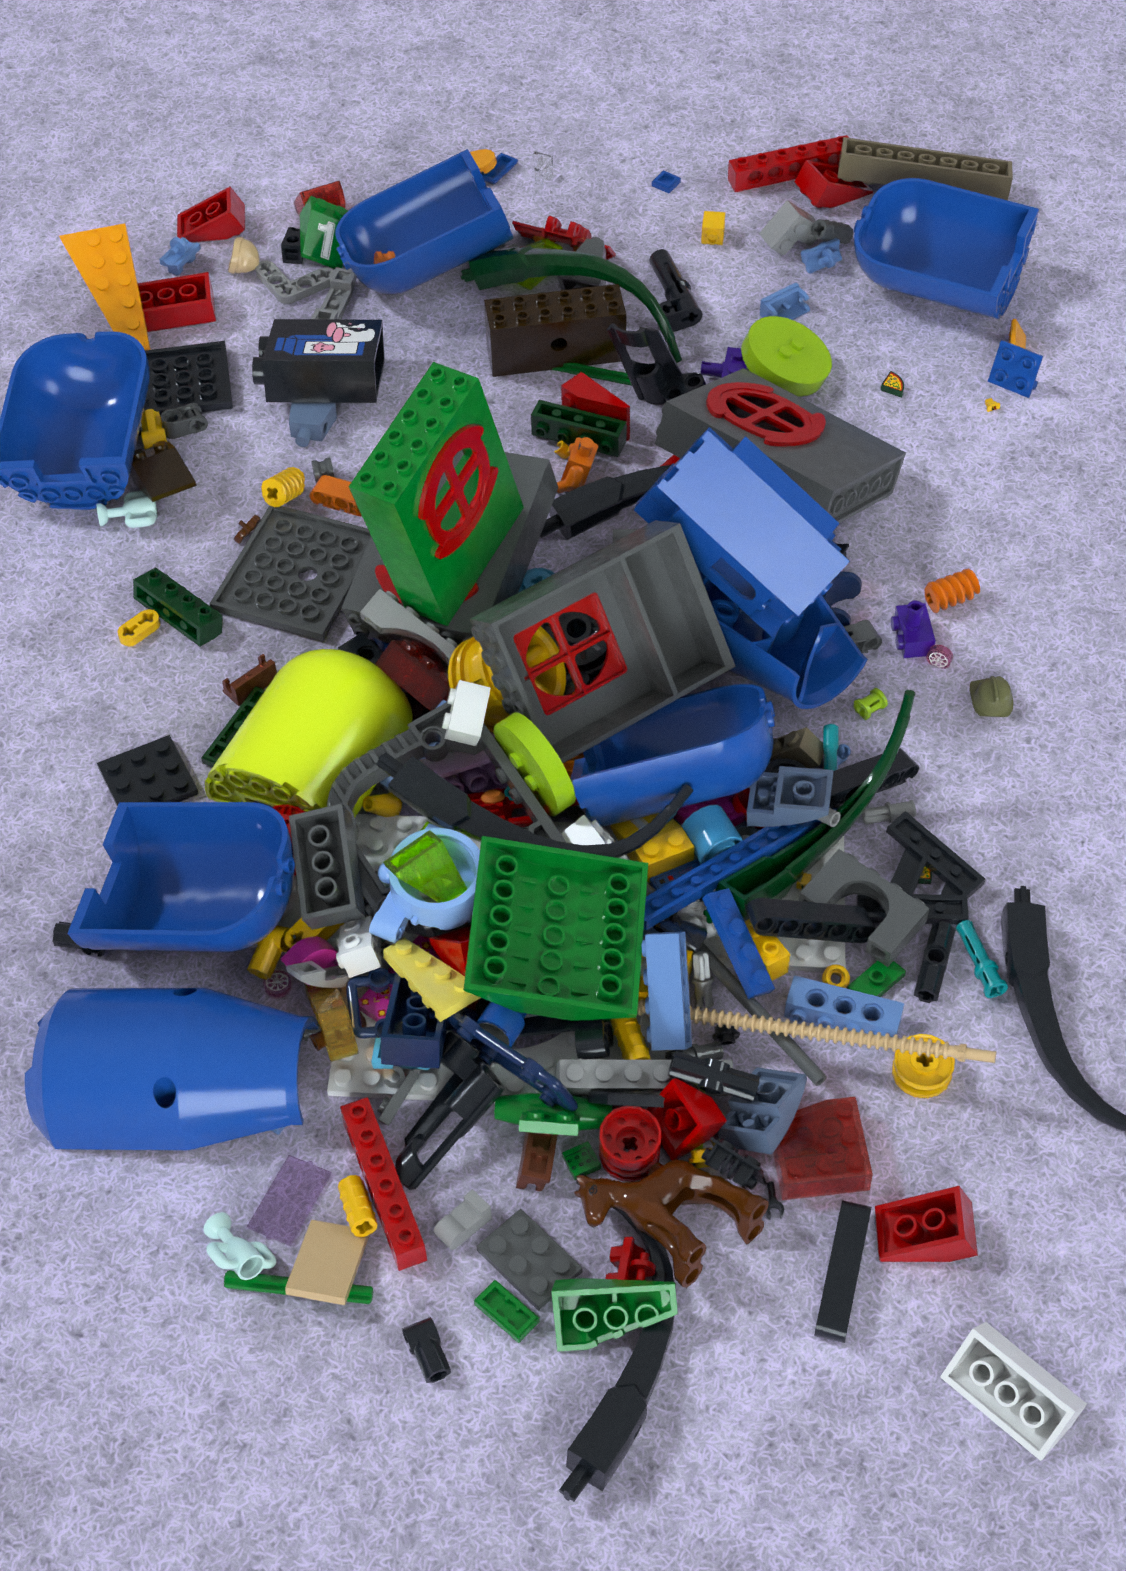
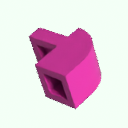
[280,937,339,986]

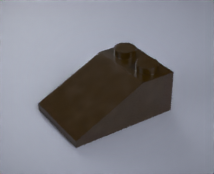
[130,441,197,502]

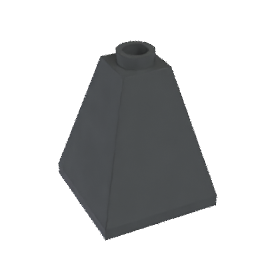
[557,237,606,290]

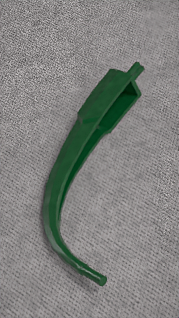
[460,246,682,363]
[703,690,916,924]

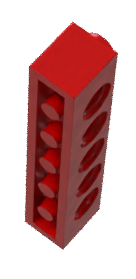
[728,135,849,192]
[340,1097,427,1271]

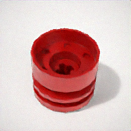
[599,1106,661,1182]

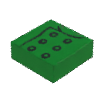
[562,1141,601,1180]

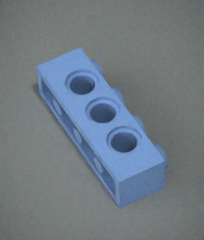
[784,975,905,1037]

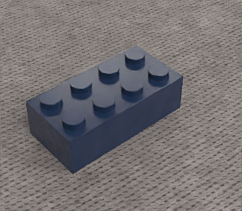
[381,973,449,1069]

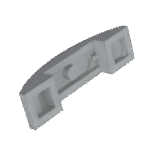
[311,267,357,319]
[287,946,391,988]

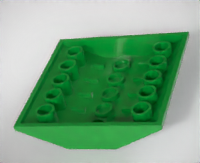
[463,836,648,1021]

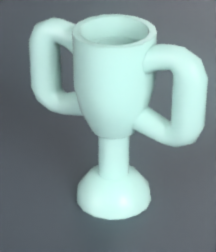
[96,491,158,528]
[203,1212,276,1280]

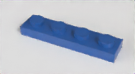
[702,888,775,999]

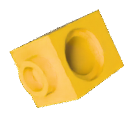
[701,211,726,245]

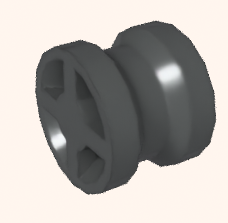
[311,457,334,483]

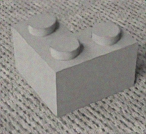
[759,200,818,255]

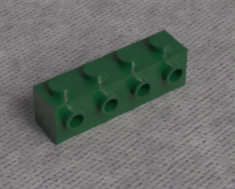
[531,400,627,457]
[133,567,223,647]

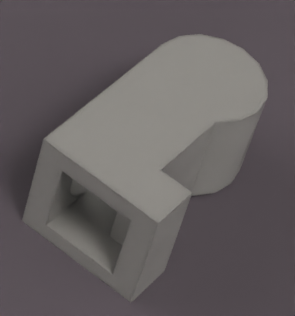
[433,1189,492,1250]

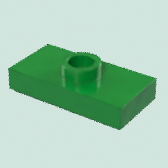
[847,961,906,997]
[474,1280,540,1343]

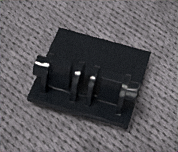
[702,1137,767,1190]

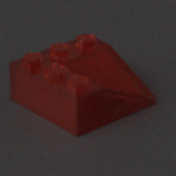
[375,639,451,711]
[773,1096,873,1200]

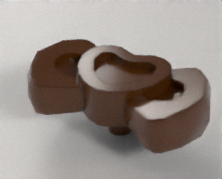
[234,514,261,544]

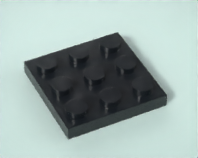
[97,735,199,806]

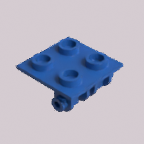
[988,340,1043,398]

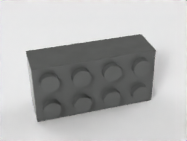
[289,804,366,930]

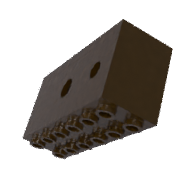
[484,284,627,377]

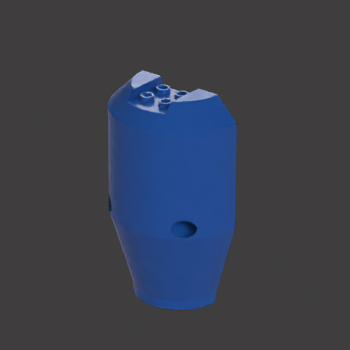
[698,570,868,709]
[25,988,319,1150]

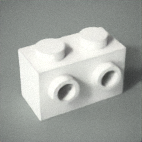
[442,680,491,746]
[336,916,381,978]

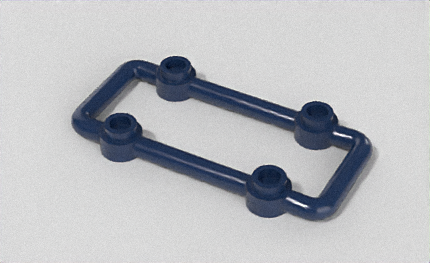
[346,968,480,1039]
[447,1012,578,1112]

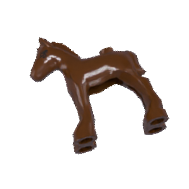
[574,1159,769,1288]

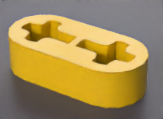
[117,609,160,646]

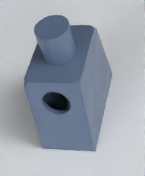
[289,402,337,447]

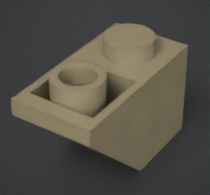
[769,727,824,769]

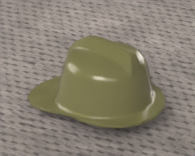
[970,676,1014,717]

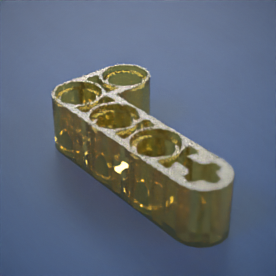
[304,983,359,1062]

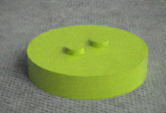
[741,316,832,396]
[494,712,576,816]

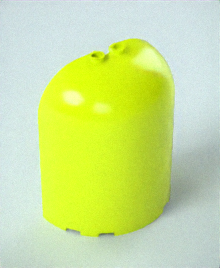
[204,649,413,817]

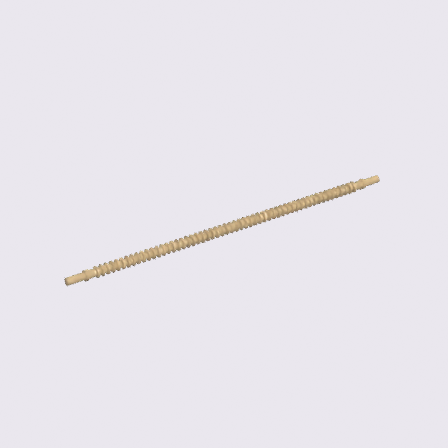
[637,999,997,1063]

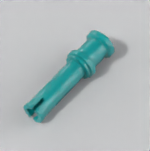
[956,920,1008,998]

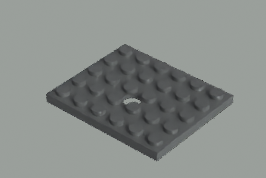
[209,506,371,641]

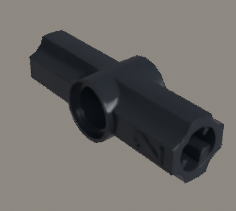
[914,921,956,1003]
[668,1051,760,1102]

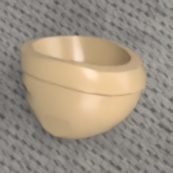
[228,237,259,274]

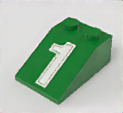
[299,196,349,269]

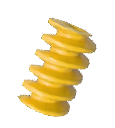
[261,467,305,507]

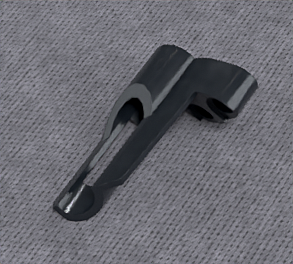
[607,323,706,405]
[475,1010,614,1059]
[395,1031,505,1190]

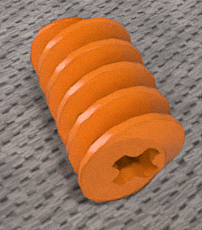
[924,568,980,613]

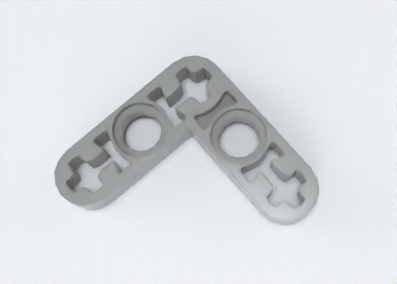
[256,260,334,304]

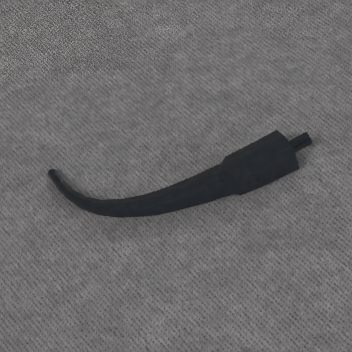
[540,464,672,540]
[376,752,694,858]
[1001,886,1126,1132]
[559,1173,675,1502]

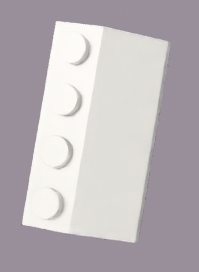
[940,1322,1087,1461]

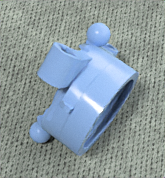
[369,823,480,944]

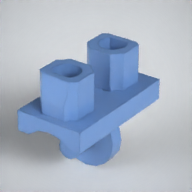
[159,237,201,275]
[801,238,842,274]

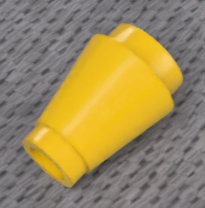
[363,793,402,817]

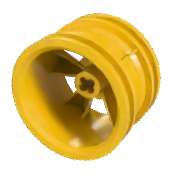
[448,626,566,732]

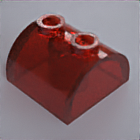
[293,180,346,217]

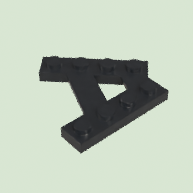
[856,811,986,924]

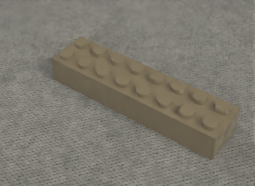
[838,137,1013,201]

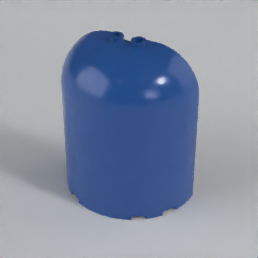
[335,149,514,294]
[854,178,1039,319]
[0,331,150,510]
[571,684,775,827]
[68,802,295,952]

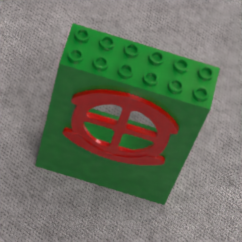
[349,362,524,626]

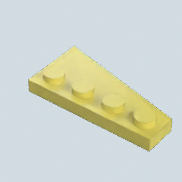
[383,937,481,1022]

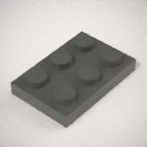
[476,1208,583,1311]

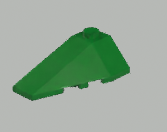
[551,1278,678,1352]

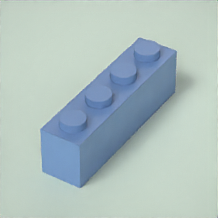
[642,932,692,1050]

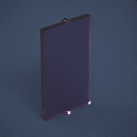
[247,1155,332,1246]

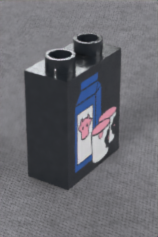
[252,319,385,403]

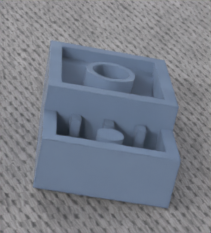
[747,766,833,827]
[718,1067,807,1155]

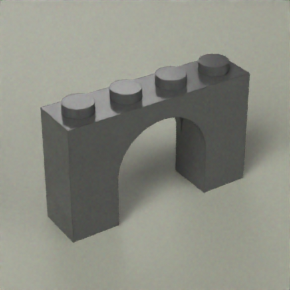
[799,849,929,967]

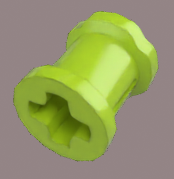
[853,688,888,720]

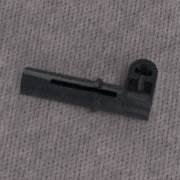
[649,249,703,332]

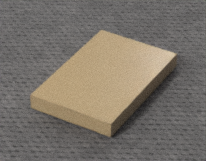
[285,1220,369,1305]

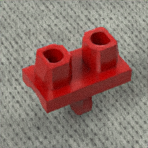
[605,1237,656,1281]

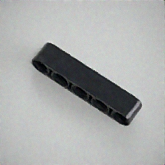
[829,748,919,809]
[745,898,875,944]
[814,1200,872,1343]

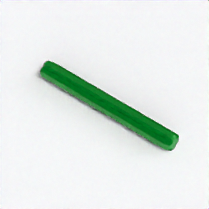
[552,363,632,386]
[224,1270,374,1304]

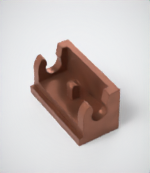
[222,654,277,706]
[516,1132,558,1191]

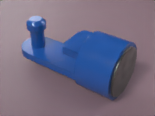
[476,1002,527,1047]

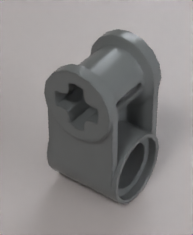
[161,403,208,439]
[843,620,882,653]

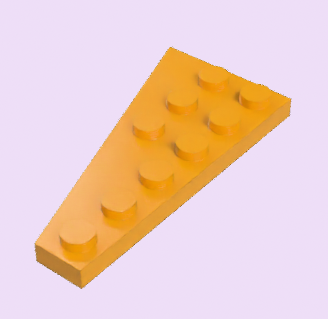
[59,223,151,350]

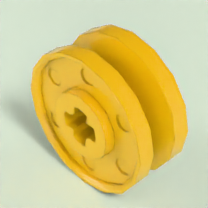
[892,1034,955,1098]

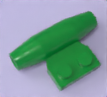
[494,1093,613,1136]

